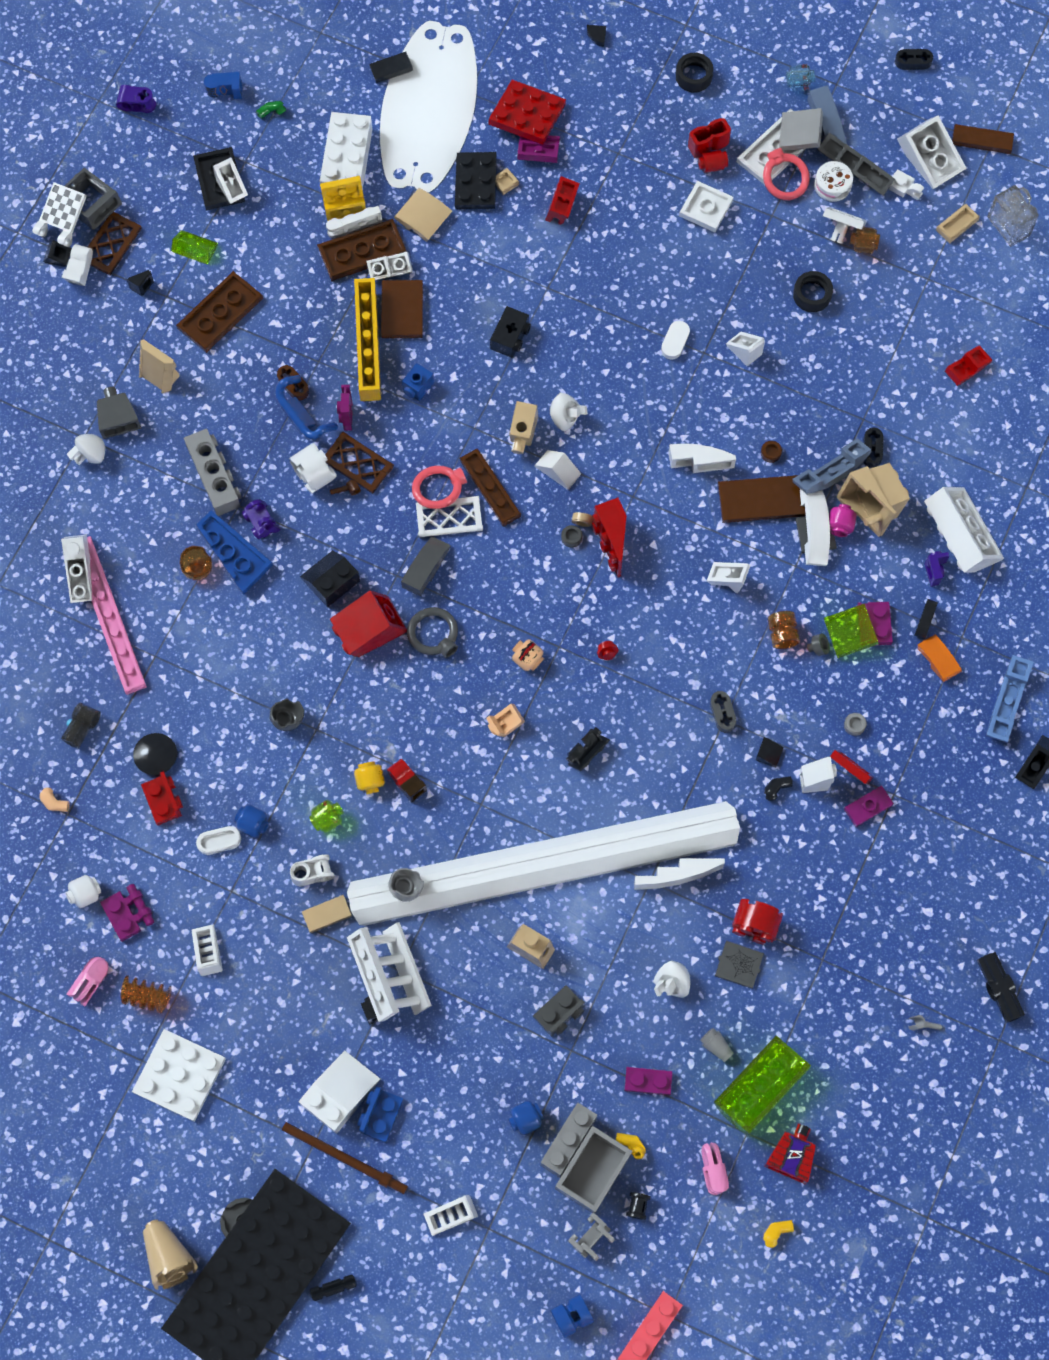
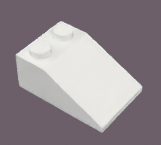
[897,115,967,189]
[299,1051,380,1134]

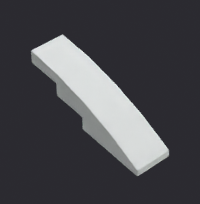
[634,858,725,890]

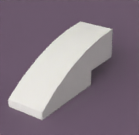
[668,444,736,473]

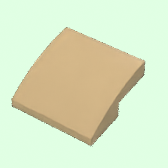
[394,188,452,242]

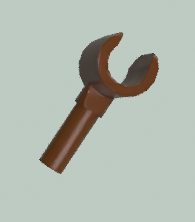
[330,480,361,495]

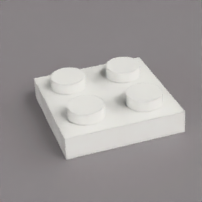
[679,181,734,232]

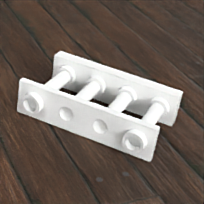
[347,922,432,1022]

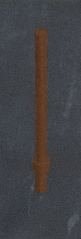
[282,1122,409,1194]

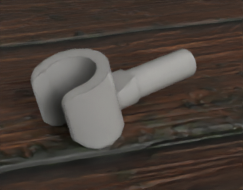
[909,1015,942,1031]

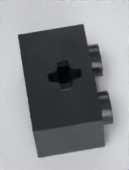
[490,306,531,358]

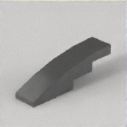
[817,132,895,196]

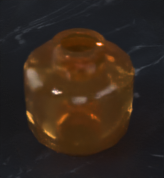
[850,226,880,254]

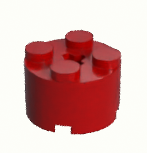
[732,899,783,945]

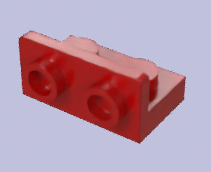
[141,771,183,826]

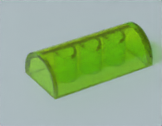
[714,1035,811,1135]

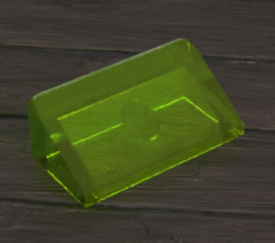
[171,230,218,264]

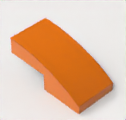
[917,634,962,682]

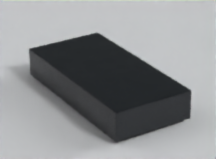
[369,51,413,83]

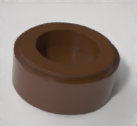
[761,441,782,463]

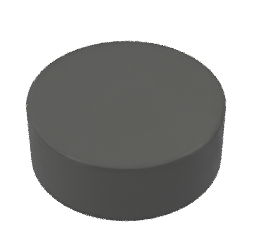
[561,525,582,548]

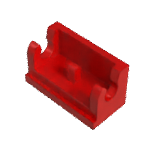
[545,176,580,225]

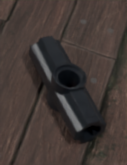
[977,952,1025,1023]

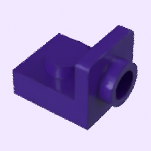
[924,551,950,587]

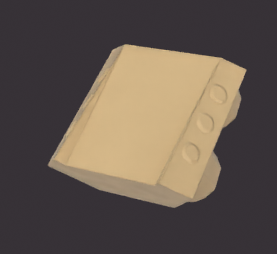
[139,339,180,393]

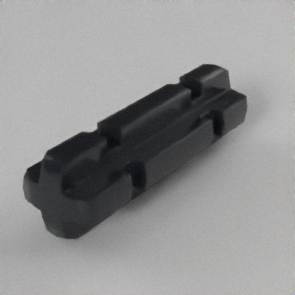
[310,1275,356,1301]

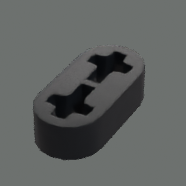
[895,49,933,70]
[863,427,883,468]
[914,599,938,639]

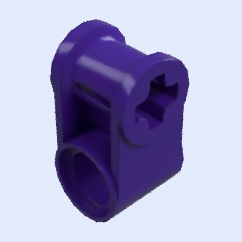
[116,85,156,113]

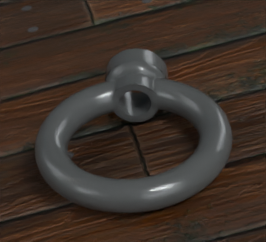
[407,607,458,658]

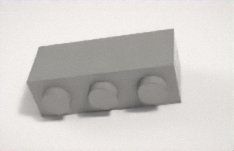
[540,1103,597,1178]

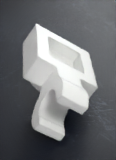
[889,169,924,200]

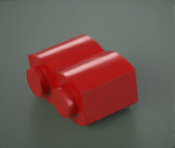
[688,118,731,158]

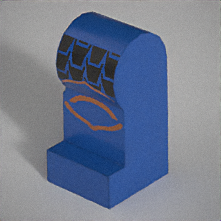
[203,72,242,99]

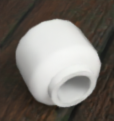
[65,875,101,908]

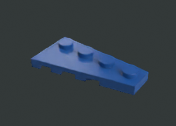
[196,510,273,595]

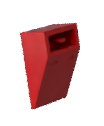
[591,498,627,577]

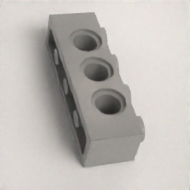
[184,428,242,516]

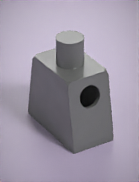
[97,387,142,439]

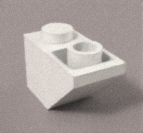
[799,757,837,793]

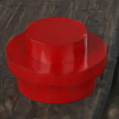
[597,641,619,660]

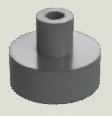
[807,633,830,656]

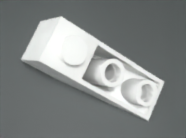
[61,534,92,603]

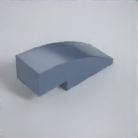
[807,85,847,144]

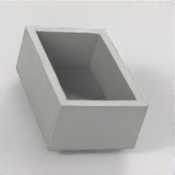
[555,1126,632,1213]

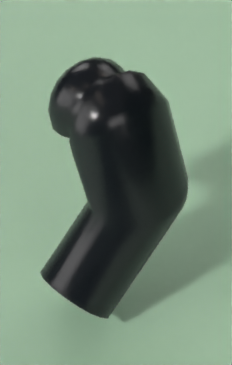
[764,776,793,801]

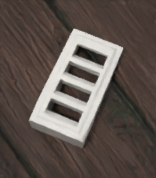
[192,924,223,976]
[424,1195,478,1236]

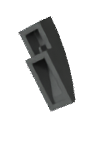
[401,537,451,596]

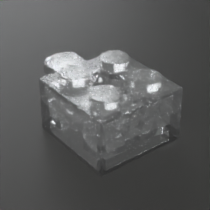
[987,185,1039,247]

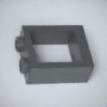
[64,168,122,230]

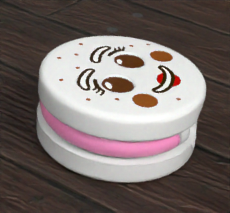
[814,161,853,202]

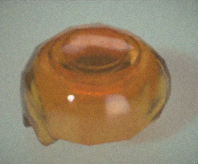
[179,546,212,580]

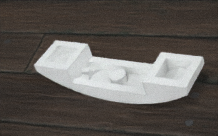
[800,489,830,566]

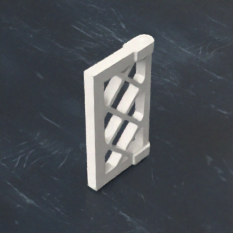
[416,496,483,538]

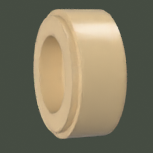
[572,512,593,527]

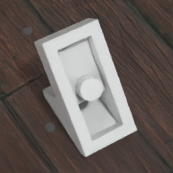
[707,562,750,593]

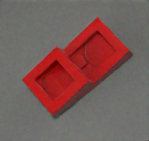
[945,345,992,386]

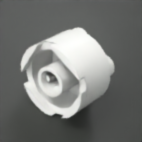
[289,443,337,494]

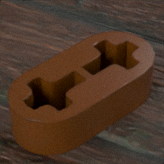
[277,365,309,401]

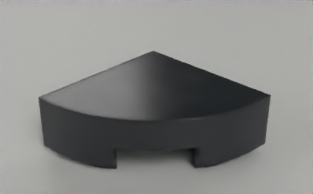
[587,25,606,47]

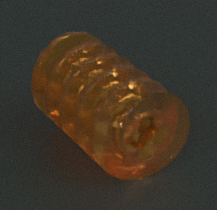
[121,975,172,1014]

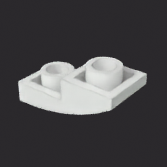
[367,252,413,281]

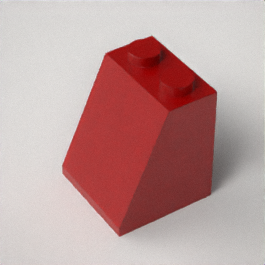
[330,590,407,657]

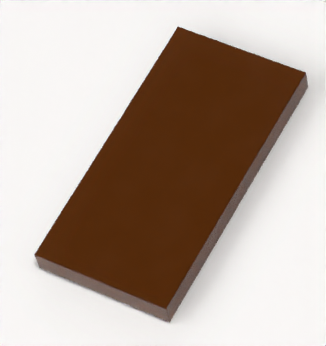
[317,219,407,282]
[176,271,263,353]
[717,475,806,523]

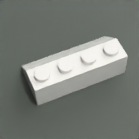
[924,487,1004,573]

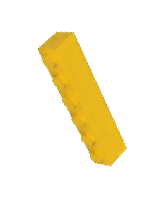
[354,278,381,401]

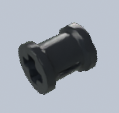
[626,1192,651,1220]

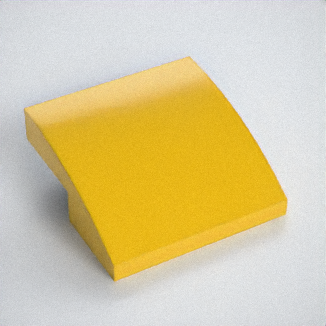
[320,176,366,221]

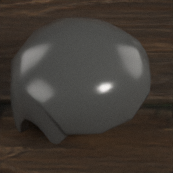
[269,698,304,731]

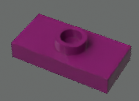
[844,785,894,827]

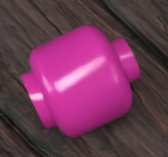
[829,504,857,537]

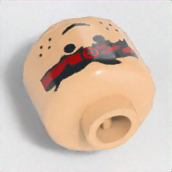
[512,639,544,671]

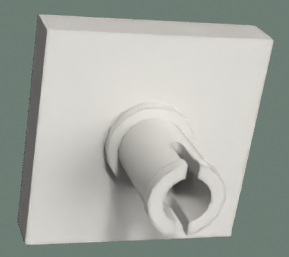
[823,207,867,244]

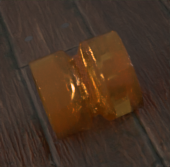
[767,611,800,649]

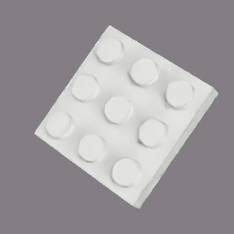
[132,1029,226,1122]

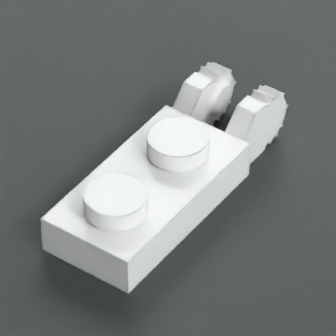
[326,206,383,238]

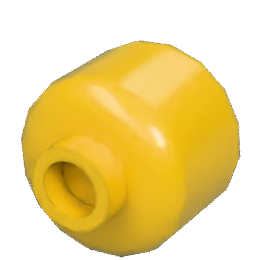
[354,761,385,794]

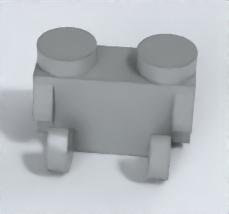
[568,1212,615,1261]

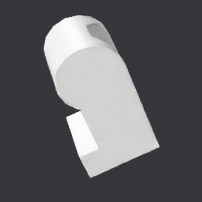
[62,244,93,286]

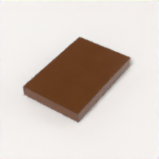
[381,280,423,338]

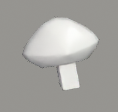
[550,393,588,432]
[67,434,106,465]
[653,961,691,998]

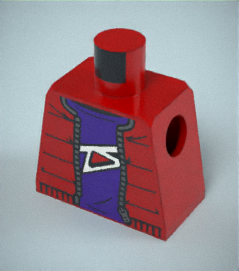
[764,1124,816,1184]

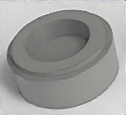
[844,713,867,736]

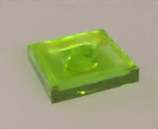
[824,604,879,658]

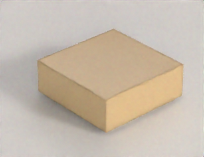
[496,168,519,195]

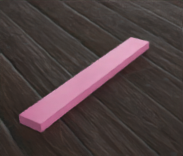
[87,536,147,695]

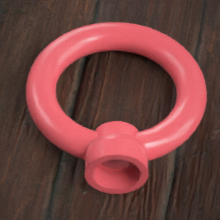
[763,148,810,200]
[412,466,467,509]

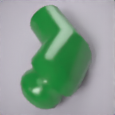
[256,100,286,119]

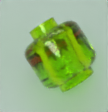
[309,800,344,832]

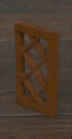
[88,212,142,276]
[325,431,394,494]

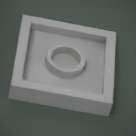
[779,108,823,151]

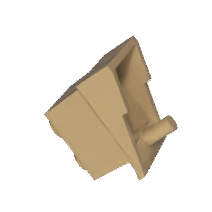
[836,463,910,537]

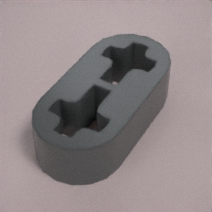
[710,691,736,733]

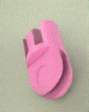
[66,957,109,1007]
[701,1142,729,1195]

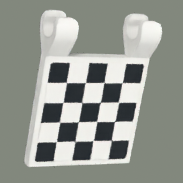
[32,182,87,247]

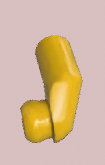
[616,1133,646,1159]
[763,1220,794,1248]

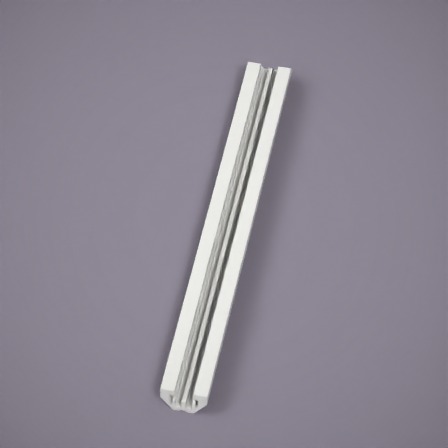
[347,801,740,926]

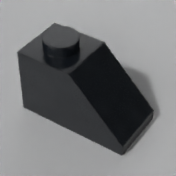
[1015,735,1049,789]

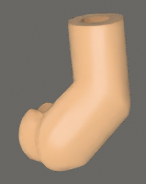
[40,787,70,812]

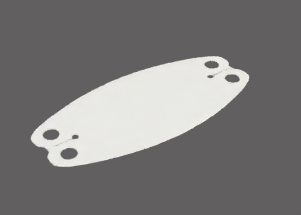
[380,21,477,192]

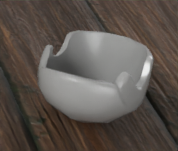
[388,868,424,902]

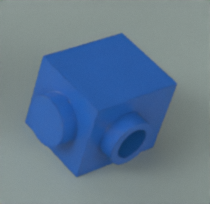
[402,363,434,401]

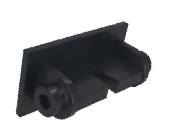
[566,727,610,771]

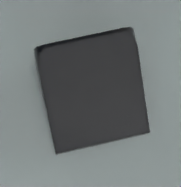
[43,240,72,267]
[127,270,154,296]
[756,737,784,768]

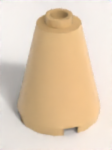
[143,1220,198,1290]

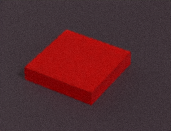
[830,750,874,784]

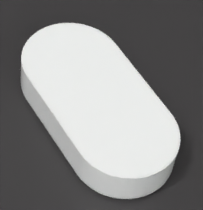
[661,321,690,360]
[196,826,241,855]

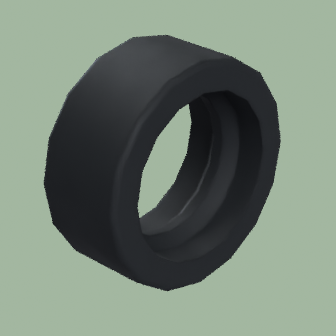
[676,52,713,92]
[793,271,833,312]

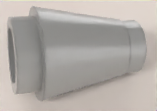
[700,1028,734,1062]

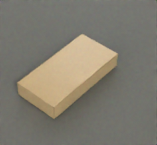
[936,204,980,243]
[302,895,352,934]

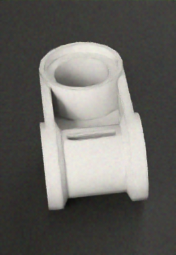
[290,854,335,887]

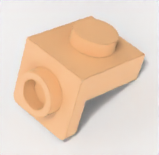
[486,704,525,737]

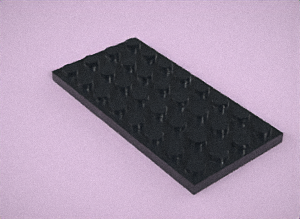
[161,1169,351,1360]

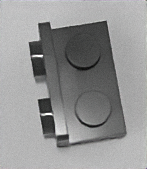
[533,985,585,1037]

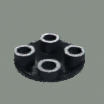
[133,733,178,777]

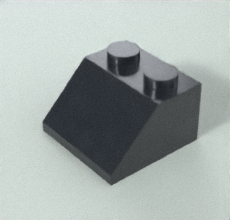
[300,550,360,608]

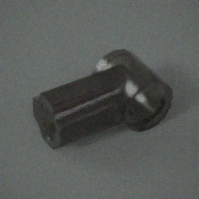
[61,702,101,749]

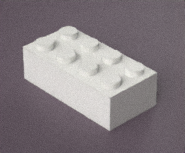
[320,112,373,190]

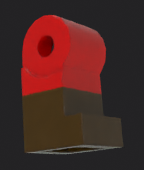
[387,759,427,803]

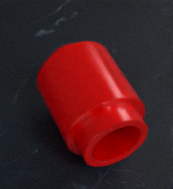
[698,150,728,173]

